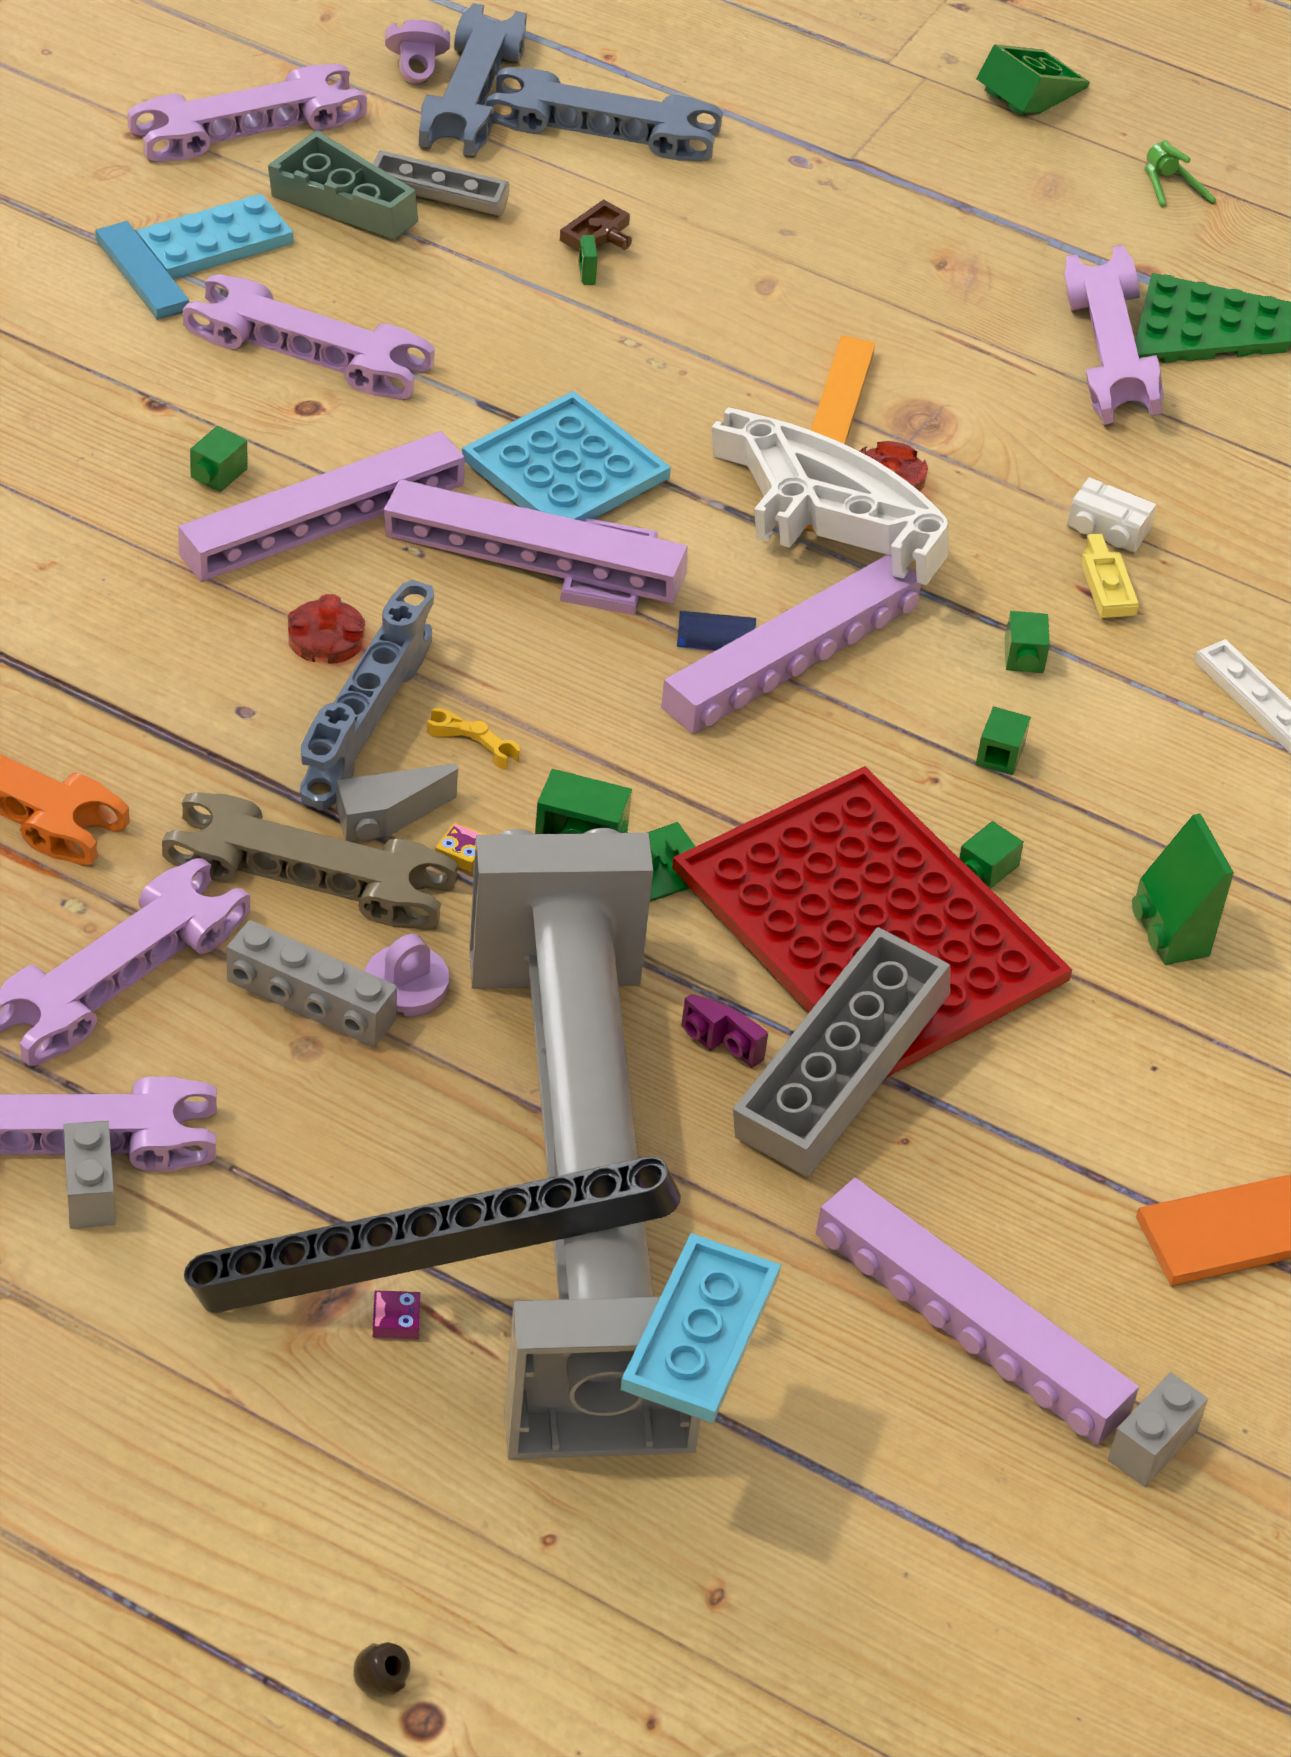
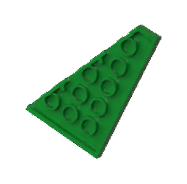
[1135,273,1291,363]

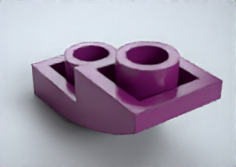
[681,994,769,1068]

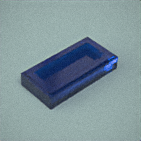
[677,611,756,650]

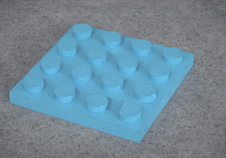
[462,391,671,521]

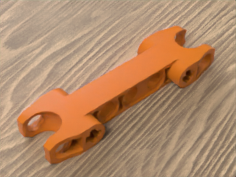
[0,754,130,865]

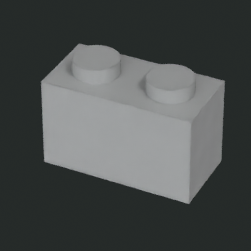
[63,1120,116,1228]
[1108,1372,1208,1487]

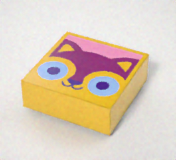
[435,822,486,872]

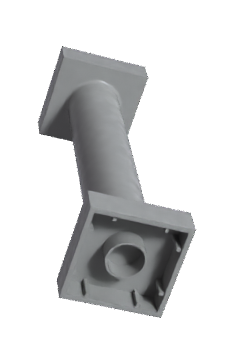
[469,828,700,1459]

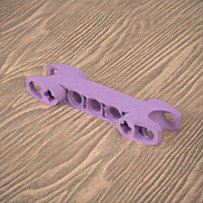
[128,64,367,162]
[1064,245,1164,425]
[183,274,435,400]
[0,858,251,1066]
[0,1077,217,1171]

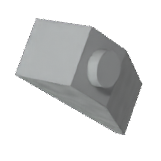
[336,763,458,842]

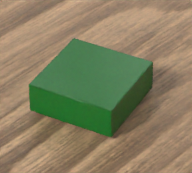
[578,235,598,285]

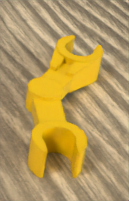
[427,708,520,769]

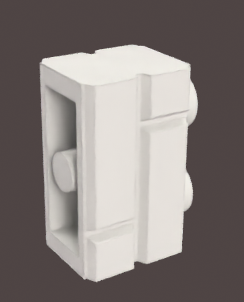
[1067,477,1157,554]

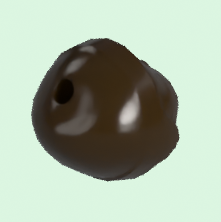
[353,1642,410,1696]

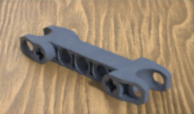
[419,3,527,156]
[486,67,723,161]
[300,580,434,810]

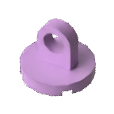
[385,20,450,85]
[365,934,449,1017]

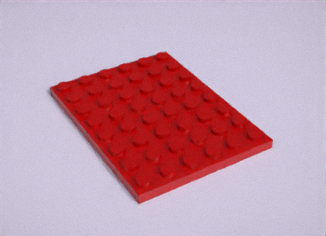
[672,766,1072,1078]

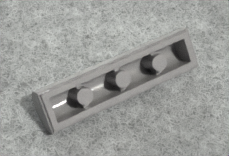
[373,150,509,216]

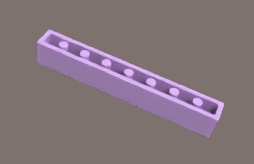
[178,431,465,582]
[384,479,687,604]
[661,555,921,734]
[816,1177,1139,1445]

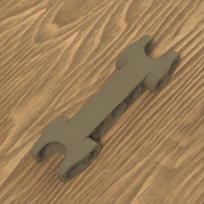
[162,792,458,930]

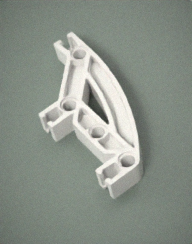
[711,407,949,585]

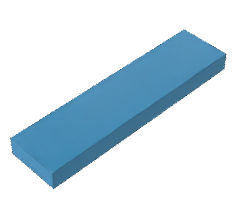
[95,221,189,319]

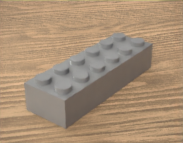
[733,927,950,1178]

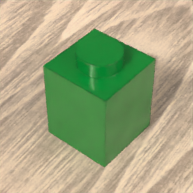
[190,426,248,492]
[1005,611,1050,673]
[975,706,1031,775]
[959,821,1024,889]

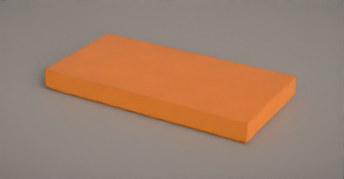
[1136,1174,1291,1286]

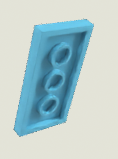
[136,194,293,279]
[620,1233,781,1423]

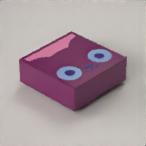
[372,1290,421,1339]

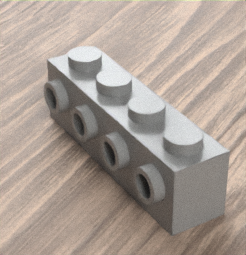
[227,920,398,1048]

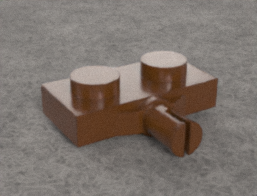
[559,199,632,251]

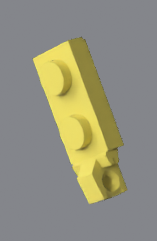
[1081,533,1139,618]

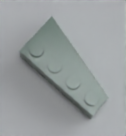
[268,130,418,240]

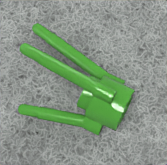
[1145,140,1216,207]

